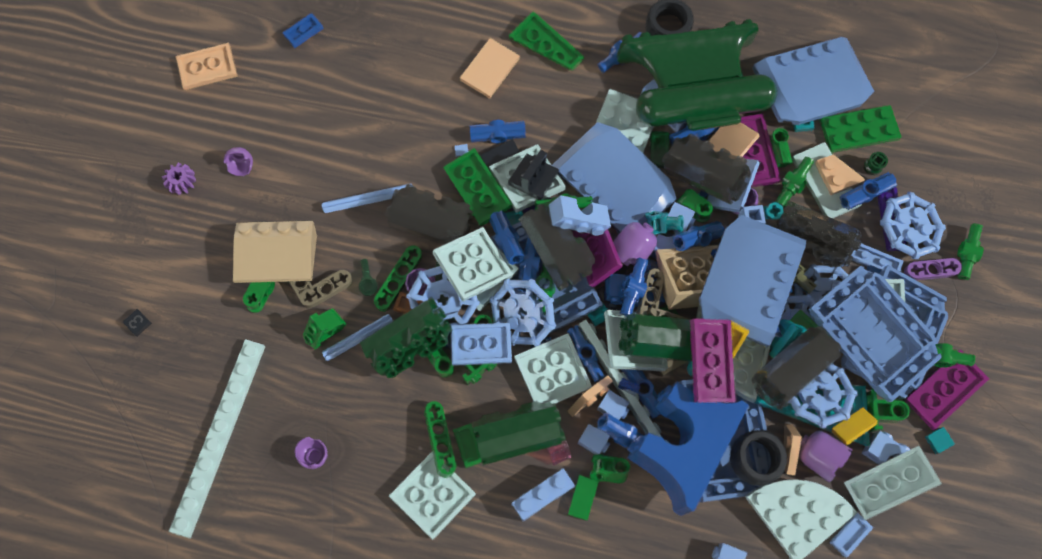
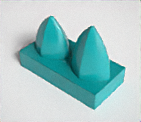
[769,319,808,361]

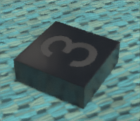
[123,309,152,337]

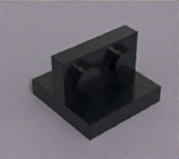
[508,149,559,200]

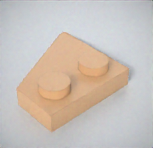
[815,154,865,195]
[568,375,613,417]
[783,423,802,475]

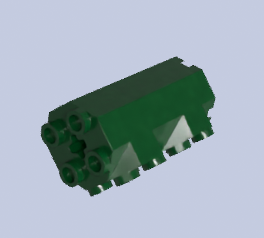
[360,297,453,378]
[618,314,692,362]
[472,401,565,465]

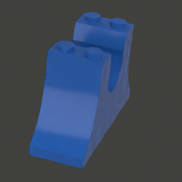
[627,382,749,516]

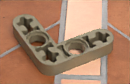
[636,269,688,320]
[289,270,352,308]

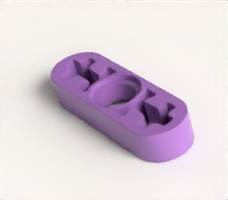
[904,258,962,281]

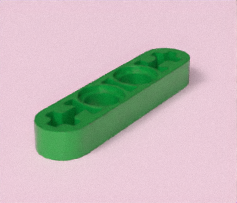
[374,245,422,312]
[424,401,456,478]

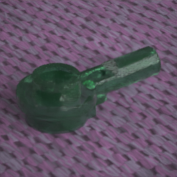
[359,259,378,296]

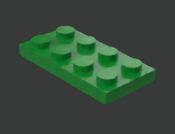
[820,105,902,153]
[443,148,513,227]

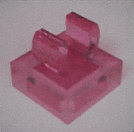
[547,440,572,466]

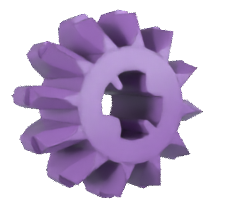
[162,163,196,196]

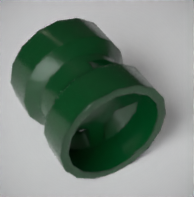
[863,151,888,176]

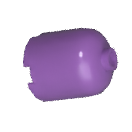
[613,222,657,269]
[799,431,852,483]

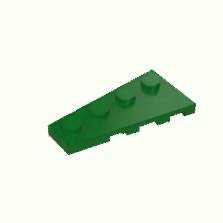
[509,11,584,71]

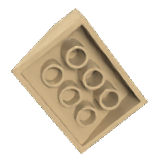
[233,221,317,283]
[656,245,719,310]

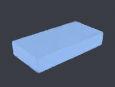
[829,513,873,557]

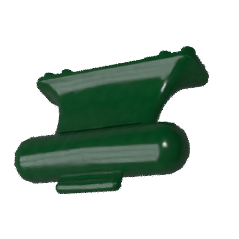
[617,19,777,131]

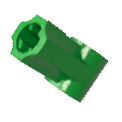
[769,128,792,168]
[427,347,454,378]

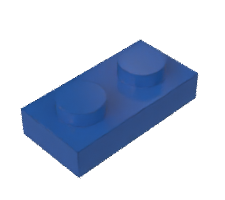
[283,13,323,48]

